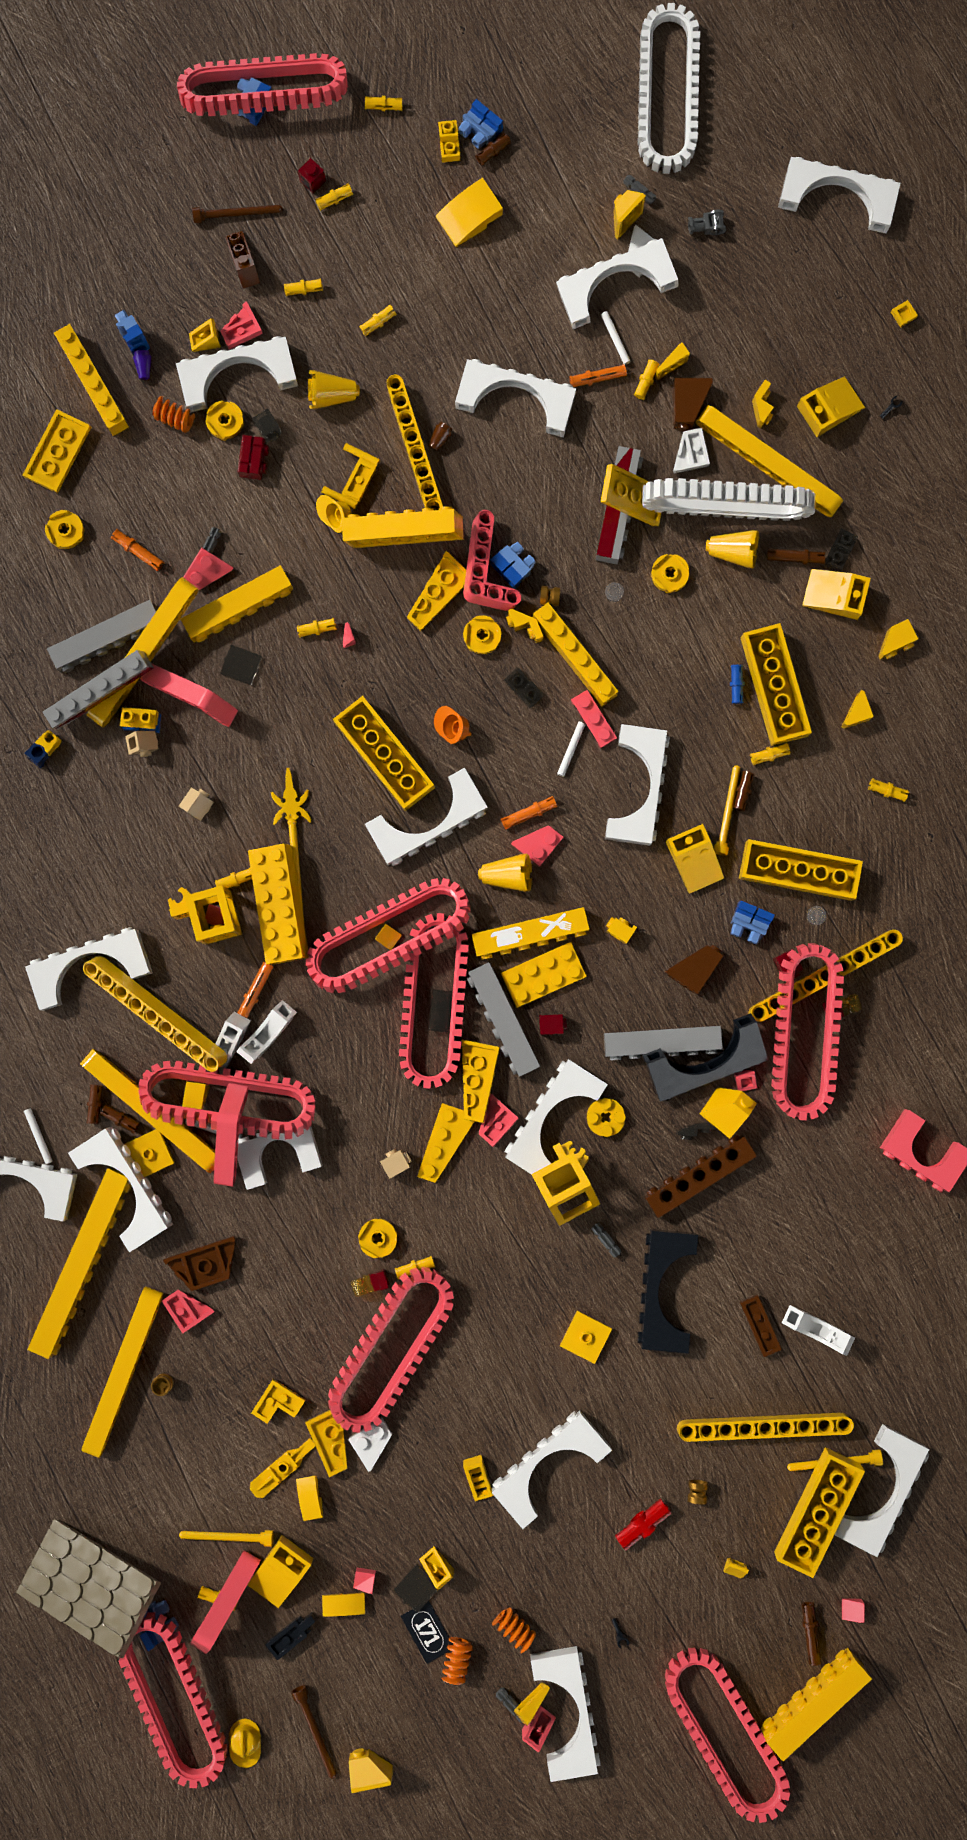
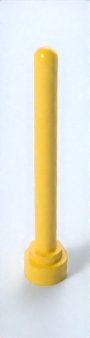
[714,765,740,856]
[787,1449,883,1471]
[179,1530,274,1547]

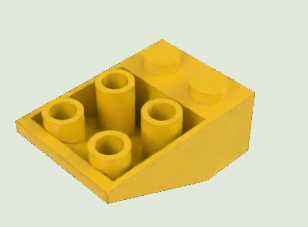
[797,376,865,437]
[802,569,871,620]
[666,824,724,894]
[247,1535,314,1608]

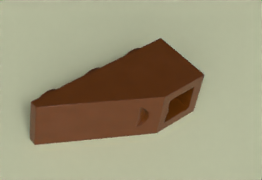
[225,231,260,289]

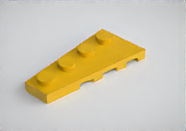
[407,551,466,632]
[462,1040,500,1123]
[417,1103,474,1183]

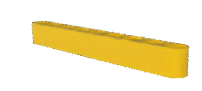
[387,374,443,510]
[696,405,843,517]
[87,577,199,728]
[748,930,903,1022]
[83,956,228,1072]
[80,1048,215,1174]
[81,1286,164,1458]
[677,1413,854,1442]

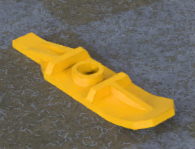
[250,1438,315,1498]

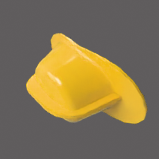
[316,495,352,533]
[229,1719,261,1768]

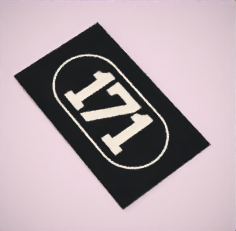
[401,1600,453,1664]

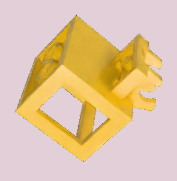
[168,885,242,945]
[532,1141,600,1226]

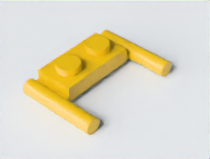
[321,443,380,509]

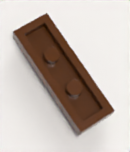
[739,1294,782,1357]

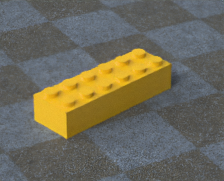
[342,506,464,548]
[741,623,812,746]
[333,696,435,811]
[739,839,863,901]
[248,843,310,965]
[774,1447,865,1578]
[761,1648,872,1761]

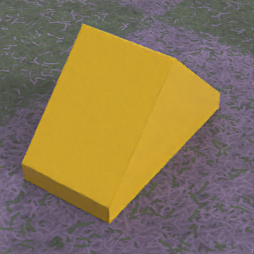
[189,318,221,352]
[841,690,874,729]
[182,1081,210,1110]
[419,1547,454,1590]

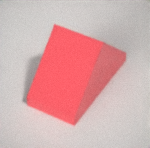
[522,1705,556,1752]

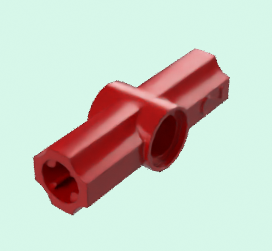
[615,1498,672,1550]

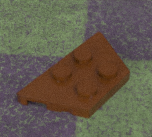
[163,1236,236,1291]

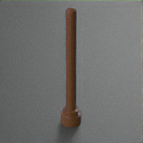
[192,205,282,223]
[291,1685,336,1779]

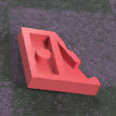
[220,301,263,350]
[183,547,233,590]
[511,825,563,867]
[479,1093,519,1147]
[162,1289,215,1333]

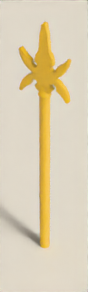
[271,768,311,927]

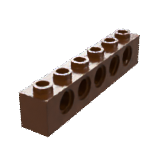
[644,1135,757,1218]

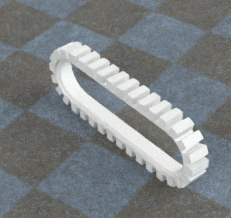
[637,3,700,174]
[642,478,815,521]

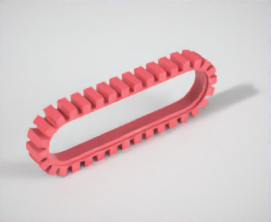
[177,53,348,116]
[306,878,470,993]
[399,913,469,1088]
[771,943,844,1120]
[138,1061,315,1140]
[328,1267,454,1433]
[118,1612,228,1788]
[665,1647,790,1823]

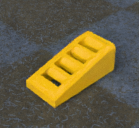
[655,343,690,380]
[463,1455,494,1501]
[514,1682,550,1726]

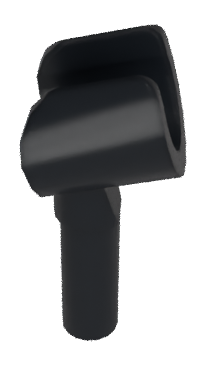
[880,395,903,419]
[611,1618,629,1648]

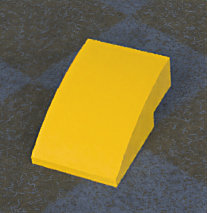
[436,178,503,247]

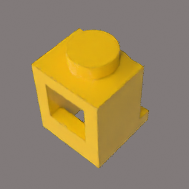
[606,917,637,944]

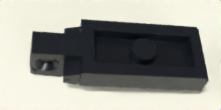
[265,1612,317,1660]

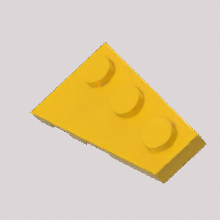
[305,1410,347,1477]

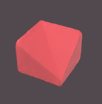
[353,1567,376,1594]

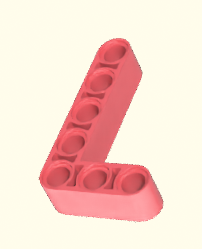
[463,510,521,611]
[140,663,238,727]
[214,1083,249,1187]
[190,1550,261,1654]

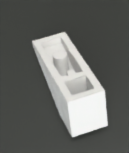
[215,1012,251,1074]

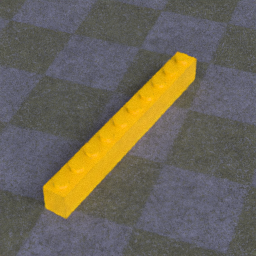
[27,1167,132,1359]

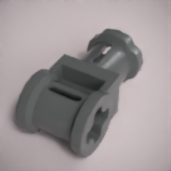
[688,209,726,235]

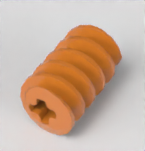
[152,396,195,433]
[492,1607,536,1653]
[441,1637,472,1685]

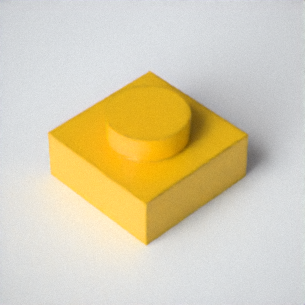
[891,300,918,328]

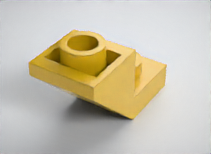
[752,380,774,429]
[506,609,543,643]

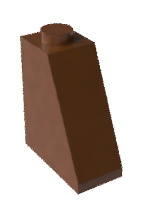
[673,378,713,431]
[664,945,723,995]

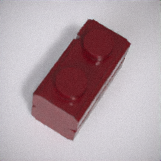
[237,435,269,480]

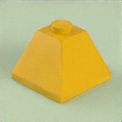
[614,190,646,240]
[699,1088,757,1139]
[349,1748,393,1793]

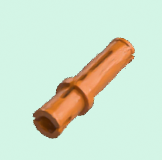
[569,364,627,388]
[111,529,164,571]
[501,796,558,830]
[237,961,274,1018]

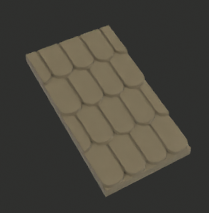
[16,1519,161,1658]

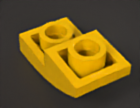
[438,120,460,162]
[296,1476,323,1521]
[322,1592,365,1617]

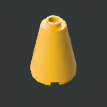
[308,370,360,409]
[706,530,759,569]
[478,853,532,892]

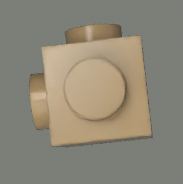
[125,731,158,757]
[179,787,214,821]
[380,1148,412,1179]

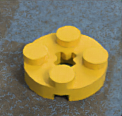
[206,401,244,441]
[45,510,84,549]
[651,554,689,594]
[463,615,501,654]
[587,1098,626,1137]
[358,1218,397,1258]

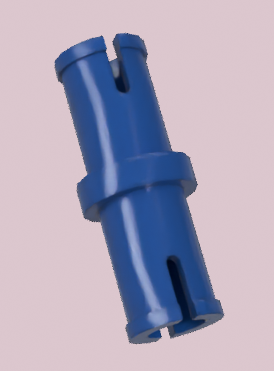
[730,664,745,704]

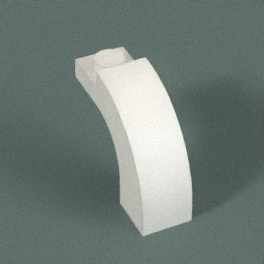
[237,1000,297,1064]
[782,1305,855,1356]

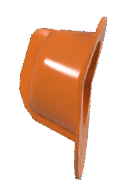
[434,706,472,744]

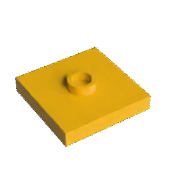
[123,1129,175,1177]
[560,1310,612,1364]

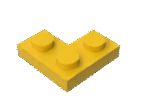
[251,1379,306,1424]

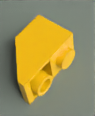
[879,619,918,659]

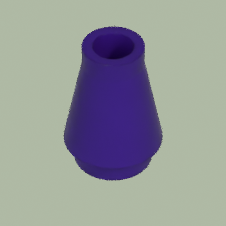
[133,350,151,380]

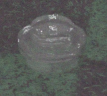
[605,582,624,602]
[807,906,826,925]

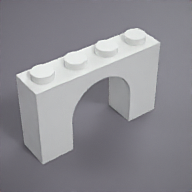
[237,1127,323,1190]

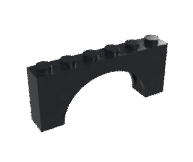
[643,1013,768,1102]
[637,1229,698,1354]

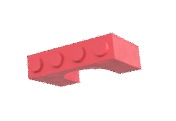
[880,1109,967,1193]

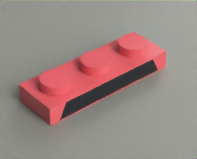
[571,690,617,749]

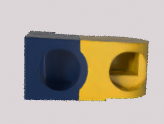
[24,730,62,769]

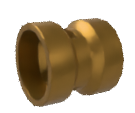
[540,586,560,606]
[151,1373,174,1396]
[687,1480,708,1504]

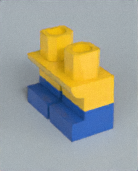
[120,707,161,733]

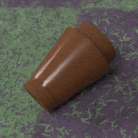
[428,421,453,452]

